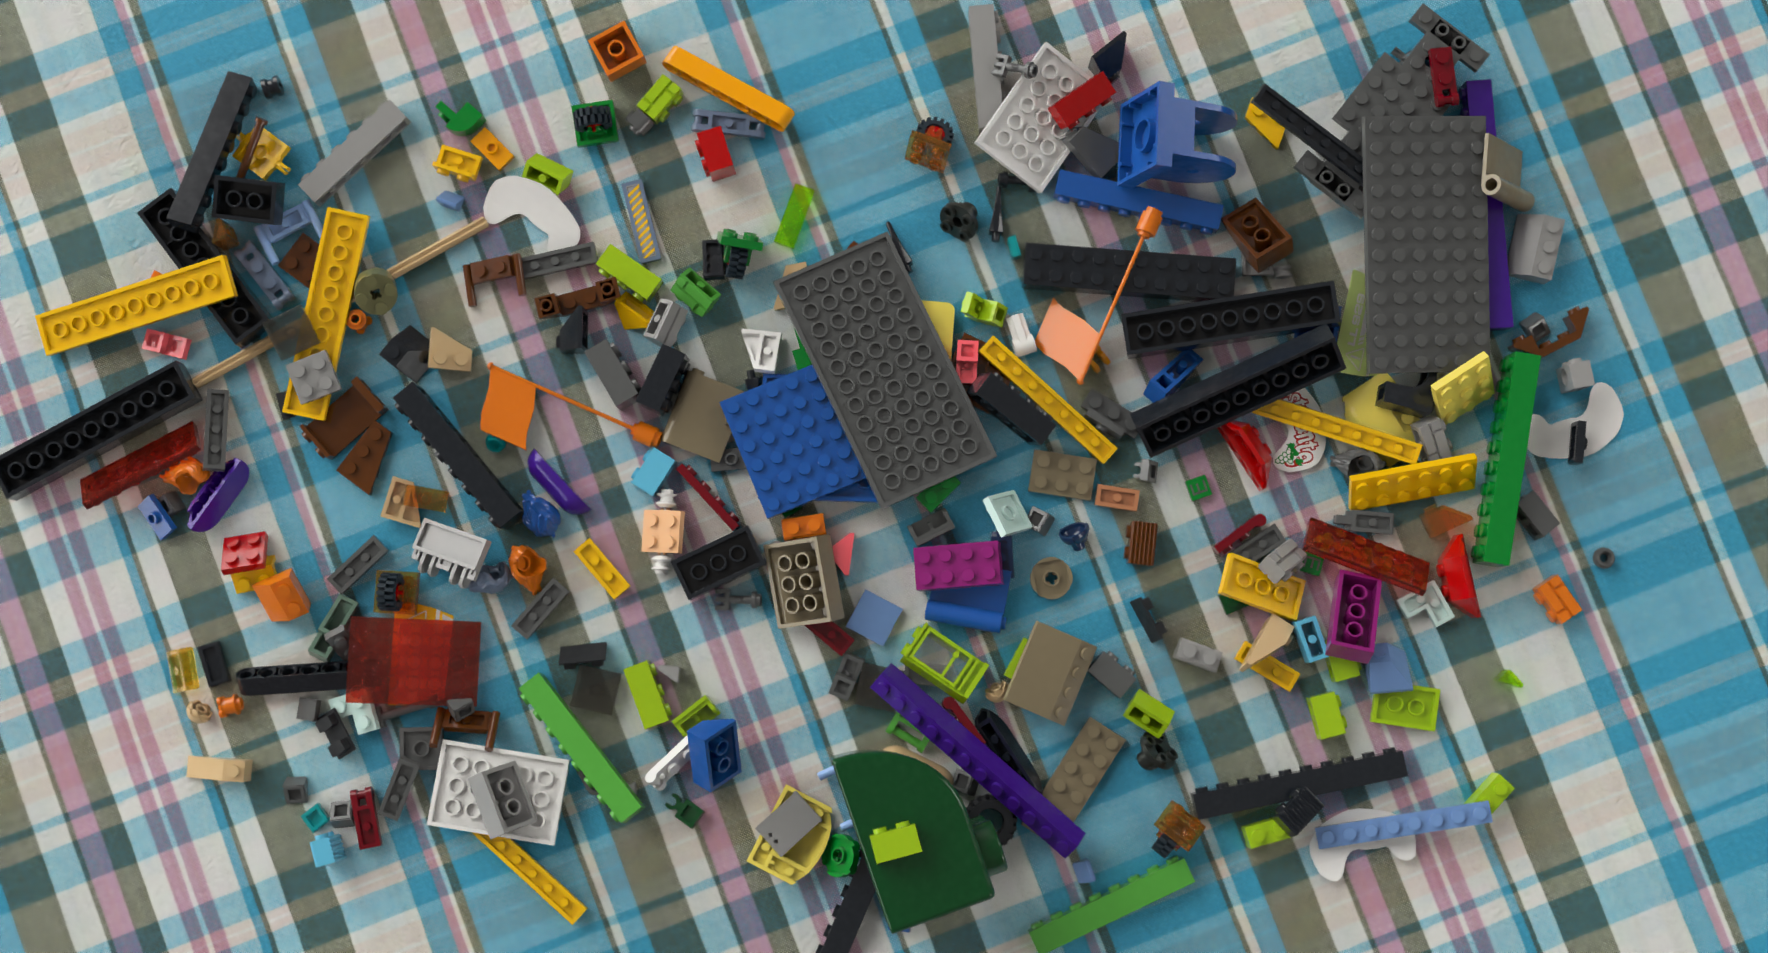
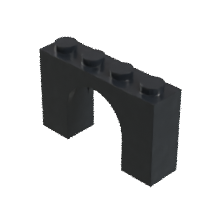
[1375,372,1438,418]

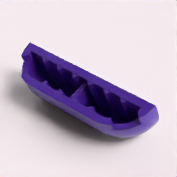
[527,448,592,515]
[187,458,249,532]

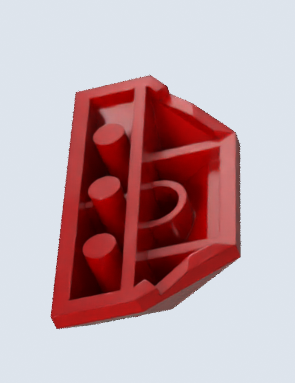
[1217,420,1272,491]
[1436,534,1482,618]

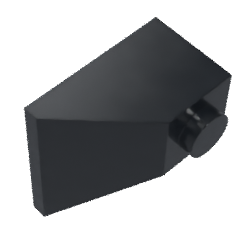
[1088,31,1127,84]
[556,306,588,354]
[379,325,430,383]

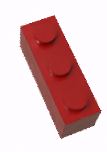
[1047,71,1116,130]

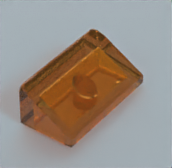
[212,218,239,251]

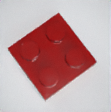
[221,531,268,575]

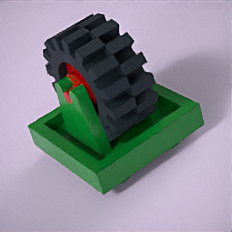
[571,100,619,148]
[717,228,763,280]

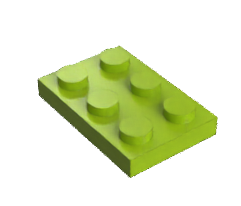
[1370,685,1441,732]

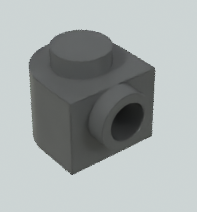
[625,108,655,136]

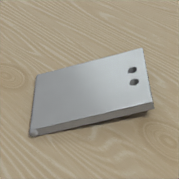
[755,791,822,857]

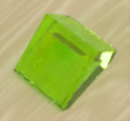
[1492,669,1524,688]

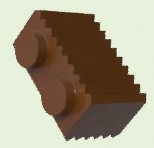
[1123,521,1158,567]

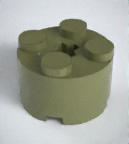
[354,267,398,315]

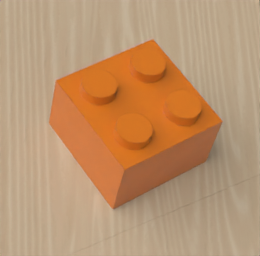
[588,21,647,82]

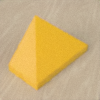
[614,291,654,330]

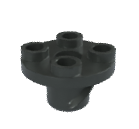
[940,202,978,242]
[1137,732,1178,770]

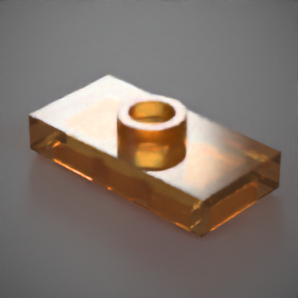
[402,484,449,512]

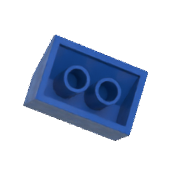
[687,719,742,792]

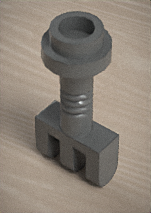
[991,54,1038,79]
[715,589,762,610]

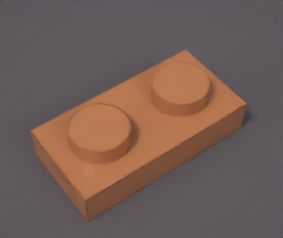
[1094,484,1140,512]

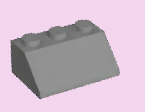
[1507,214,1565,284]
[468,761,538,840]

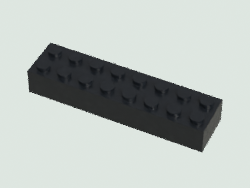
[137,188,276,348]
[393,382,524,530]

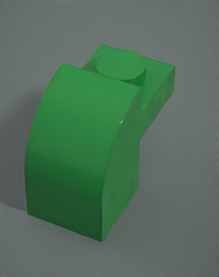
[435,101,486,136]

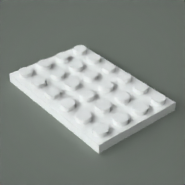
[974,42,1101,194]
[427,739,570,846]

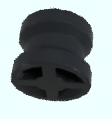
[260,75,284,100]

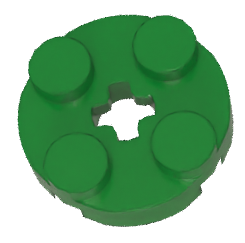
[821,834,860,877]

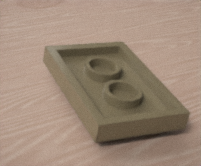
[1028,449,1097,501]

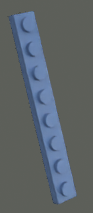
[1315,800,1493,849]

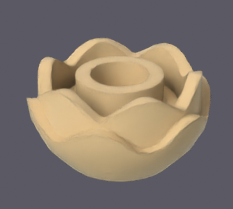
[985,681,1009,703]
[186,700,213,724]

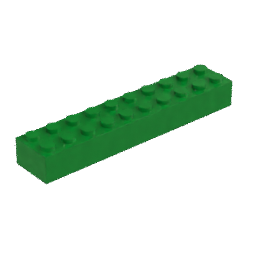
[1471,351,1541,567]

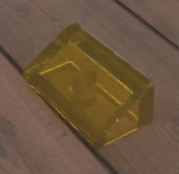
[166,647,199,694]

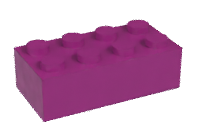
[913,540,1004,592]
[1325,569,1382,664]

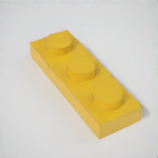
[573,538,631,600]
[1234,641,1300,692]

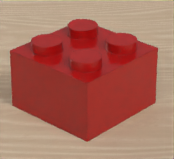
[695,126,736,182]

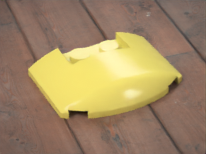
[1342,373,1420,467]
[746,784,832,885]

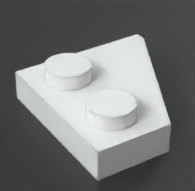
[741,329,782,374]

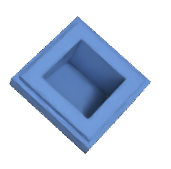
[436,191,464,211]
[1072,858,1096,883]

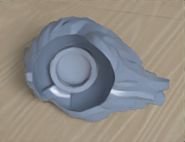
[458,561,514,594]

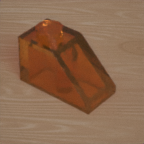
[1419,504,1473,538]

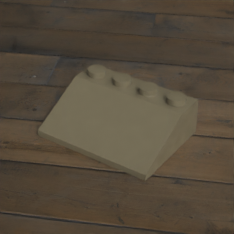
[763,534,845,629]
[1003,621,1097,726]

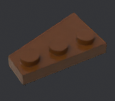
[336,420,393,496]

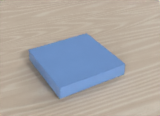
[846,589,903,646]

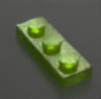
[774,183,815,250]

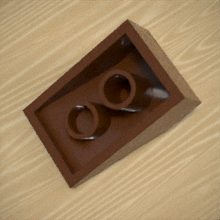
[1221,197,1294,274]

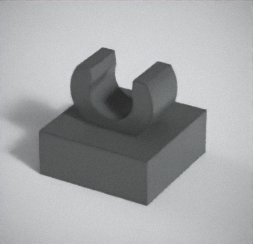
[1133,459,1158,483]

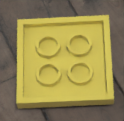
[1430,351,1495,425]

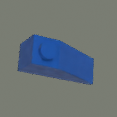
[1143,350,1204,403]

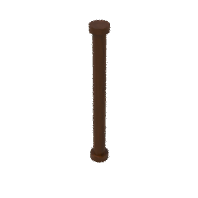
[236,116,268,178]

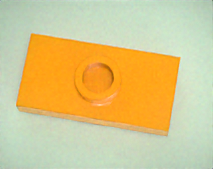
[470,127,515,171]

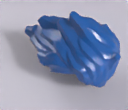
[521,490,561,538]

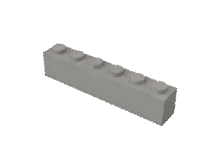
[968,4,1006,133]
[298,100,411,207]

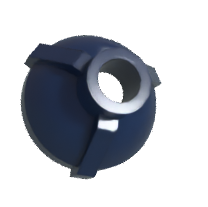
[1059,522,1090,551]

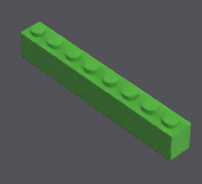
[519,672,645,823]
[1028,855,1195,953]

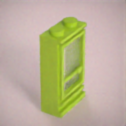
[900,622,989,704]

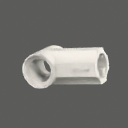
[1006,313,1037,357]

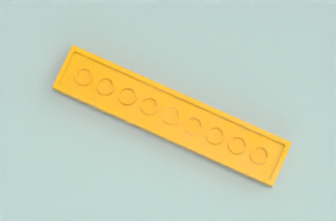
[282,207,370,421]
[35,255,238,356]

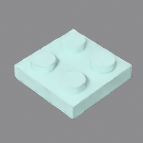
[983,490,1033,538]

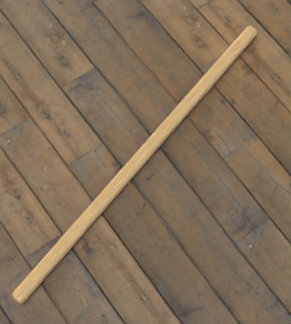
[192,217,489,388]

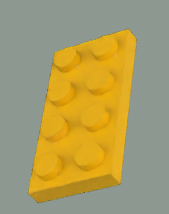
[1218,552,1306,621]

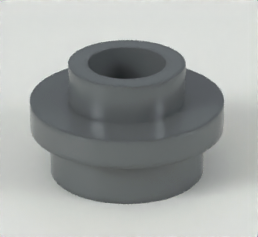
[1593,547,1615,569]

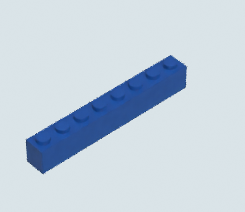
[1053,169,1224,235]

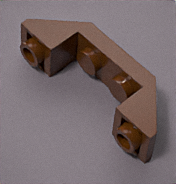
[534,277,621,319]
[1507,306,1589,358]

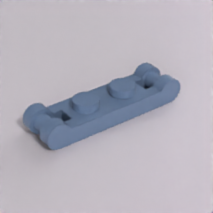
[691,109,766,140]
[234,240,296,311]

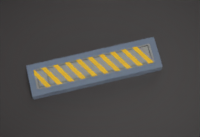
[621,179,662,265]

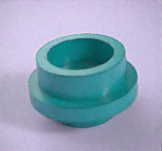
[485,434,507,453]

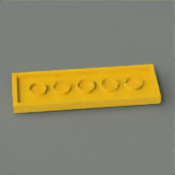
[1348,453,1477,511]

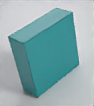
[1007,235,1021,261]
[300,803,330,833]

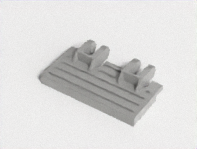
[411,518,492,589]

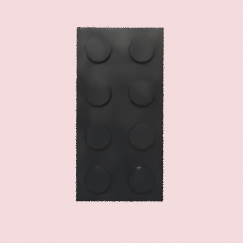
[966,372,1056,445]
[671,525,767,601]

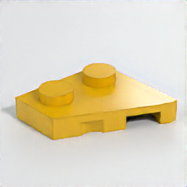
[1244,97,1285,150]

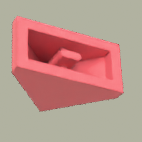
[832,533,855,576]

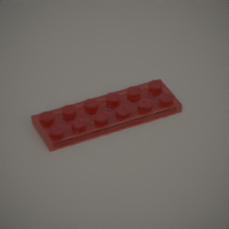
[80,421,201,510]
[1302,517,1430,596]

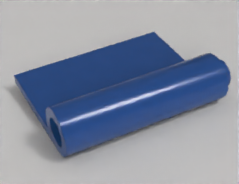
[925,570,1012,634]

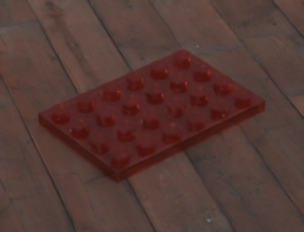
[345,616,481,707]

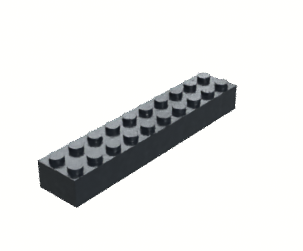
[1022,243,1236,302]
[1121,280,1341,359]
[1130,324,1347,458]
[0,360,203,501]

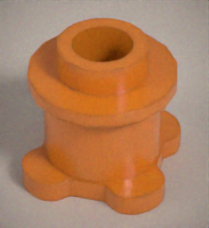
[346,309,373,334]
[216,694,244,718]

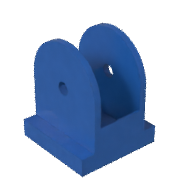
[1117,81,1237,188]

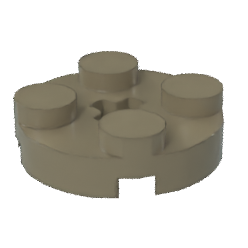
[1030,557,1073,600]

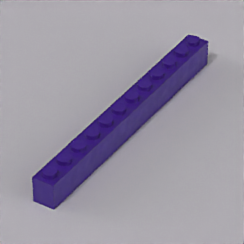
[1459,79,1514,331]
[870,663,1086,859]

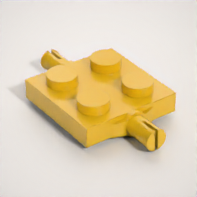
[232,128,291,181]

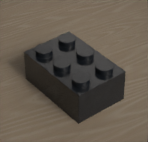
[212,175,285,225]
[636,344,691,416]

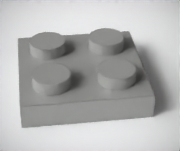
[285,350,342,405]

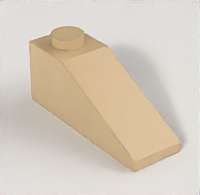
[1239,613,1295,672]
[186,755,253,782]

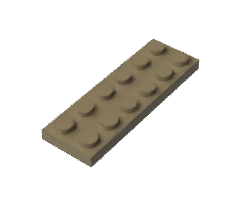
[1021,716,1126,837]

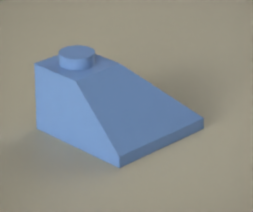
[1363,643,1413,694]

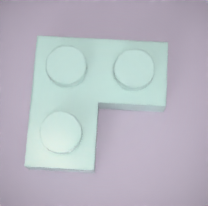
[1395,580,1455,627]
[329,688,381,735]

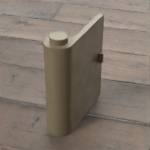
[1481,133,1535,212]
[660,368,744,463]

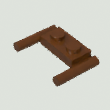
[463,253,527,307]
[429,707,501,752]

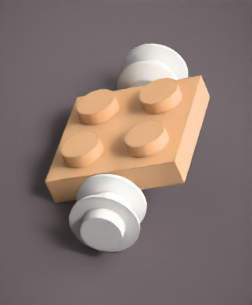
[641,489,685,574]

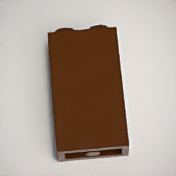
[299,376,389,460]

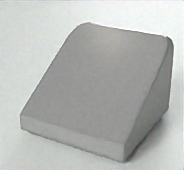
[658,665,681,683]

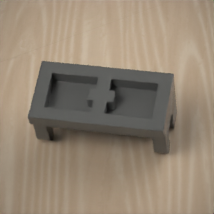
[1517,490,1560,541]
[907,508,955,547]

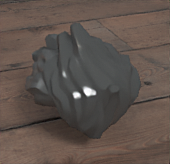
[1330,448,1386,481]

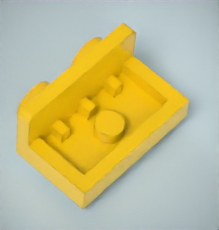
[432,144,483,183]
[230,555,277,594]

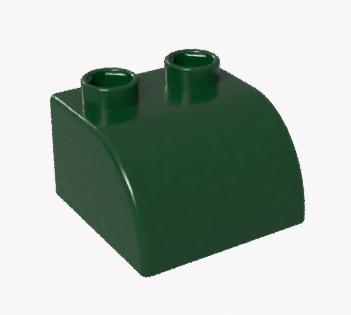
[830,749,1008,934]

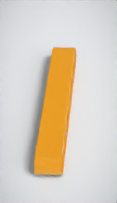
[662,46,795,132]

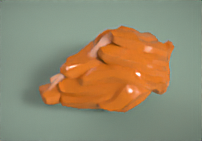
[159,455,210,495]
[508,545,547,595]

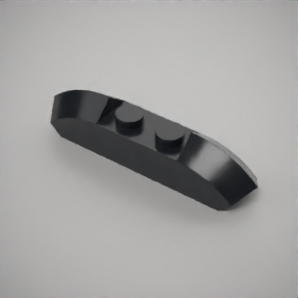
[975,708,1043,794]

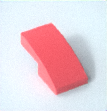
[142,328,192,360]
[956,340,979,386]

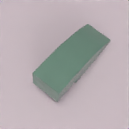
[308,594,359,662]

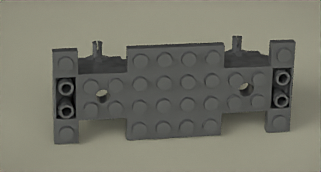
[1293,3,1490,219]

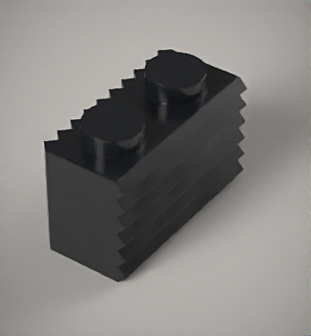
[1273,787,1325,837]

